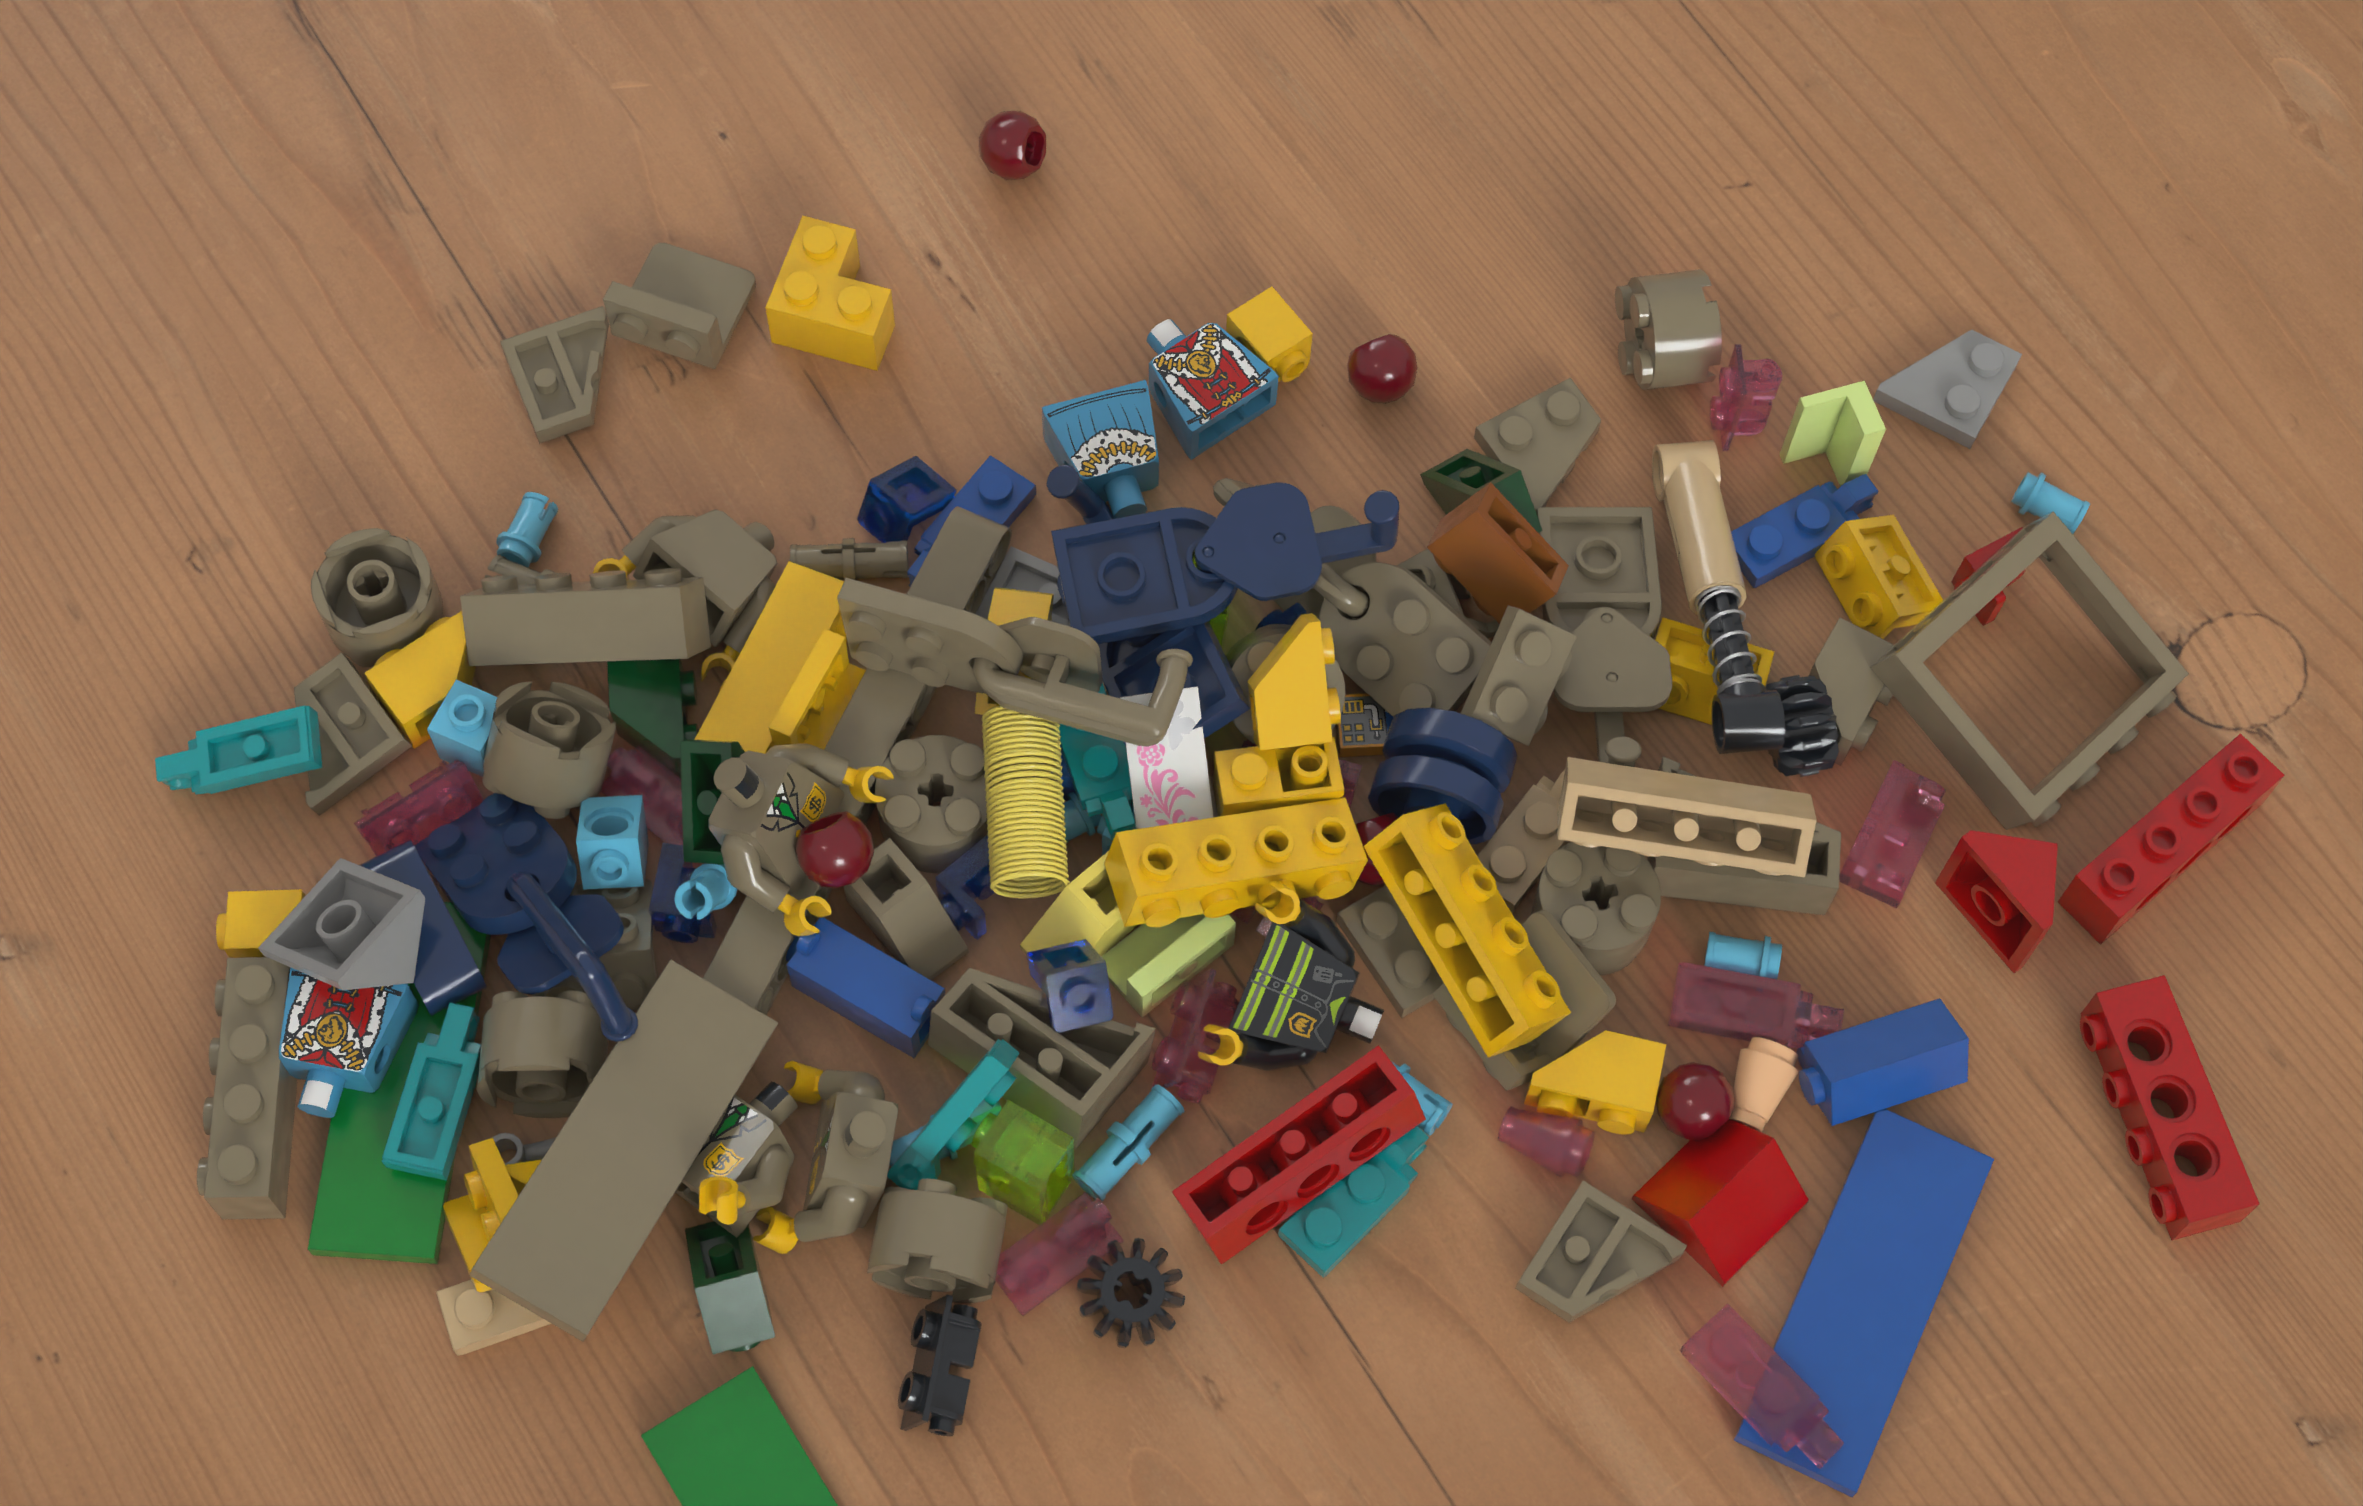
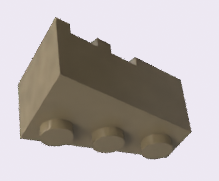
[928,968,1156,1149]

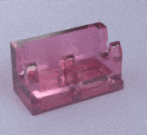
[1839,760,1946,909]

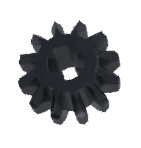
[1766,675,1839,777]
[1077,1238,1185,1348]

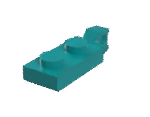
[1059,683,1136,842]
[155,705,323,794]
[382,1003,481,1181]
[887,1039,1019,1190]
[1278,1126,1429,1278]

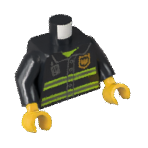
[1198,880,1384,1071]

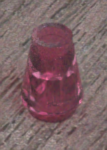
[1498,1106,1595,1178]

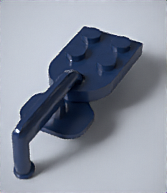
[1047,465,1251,739]
[1051,482,1399,644]
[414,793,638,1042]

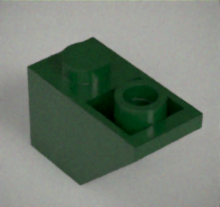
[607,659,699,782]

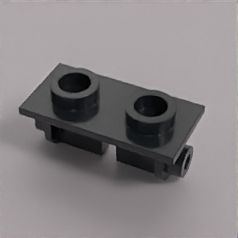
[898,1295,982,1436]

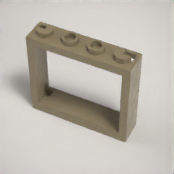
[1870,511,2189,830]

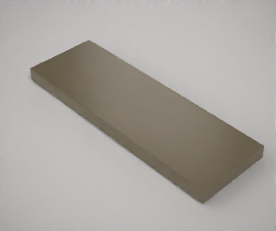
[469,959,778,1342]

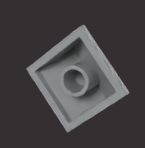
[258,858,425,990]

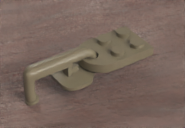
[1213,478,1492,717]
[1536,507,1672,767]
[837,578,1193,747]

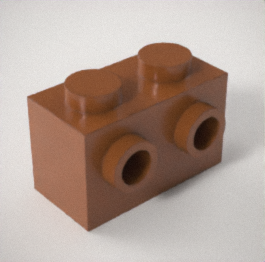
[1427,482,1569,624]

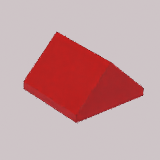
[1935,830,2058,973]
[1632,1119,1809,1287]

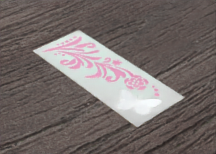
[1120,686,1213,829]

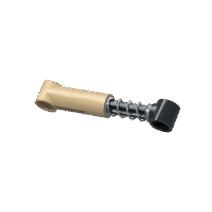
[1652,440,1785,754]

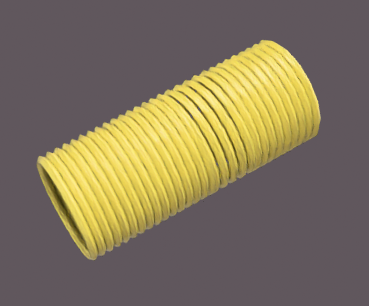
[981,705,1069,899]

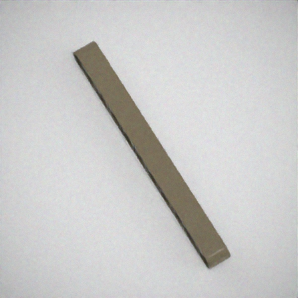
[703,506,1012,1015]

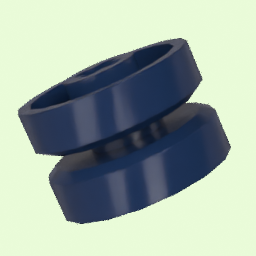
[1368,708,1517,845]

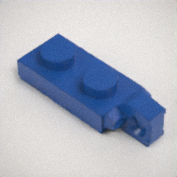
[907,455,1036,587]
[1731,474,1879,588]

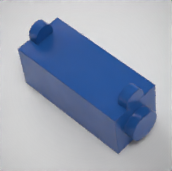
[786,917,946,1058]
[1797,998,1969,1126]

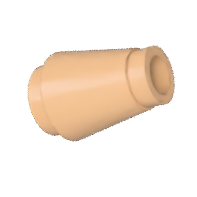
[1729,1037,1799,1132]

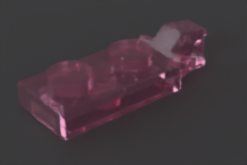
[1668,962,1844,1048]
[1680,1303,1844,1469]

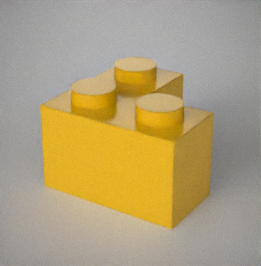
[765,215,895,371]

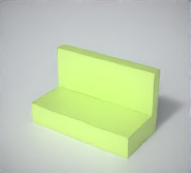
[1779,380,1886,487]
[1095,914,1236,1018]

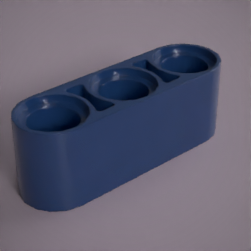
[360,840,487,1016]

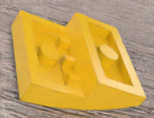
[768,628,866,750]

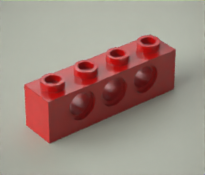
[2058,733,2285,945]
[2080,975,2260,1240]
[1172,1045,1426,1265]

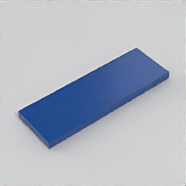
[1734,1109,1994,1497]

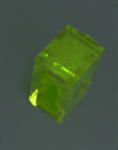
[971,1100,1075,1227]

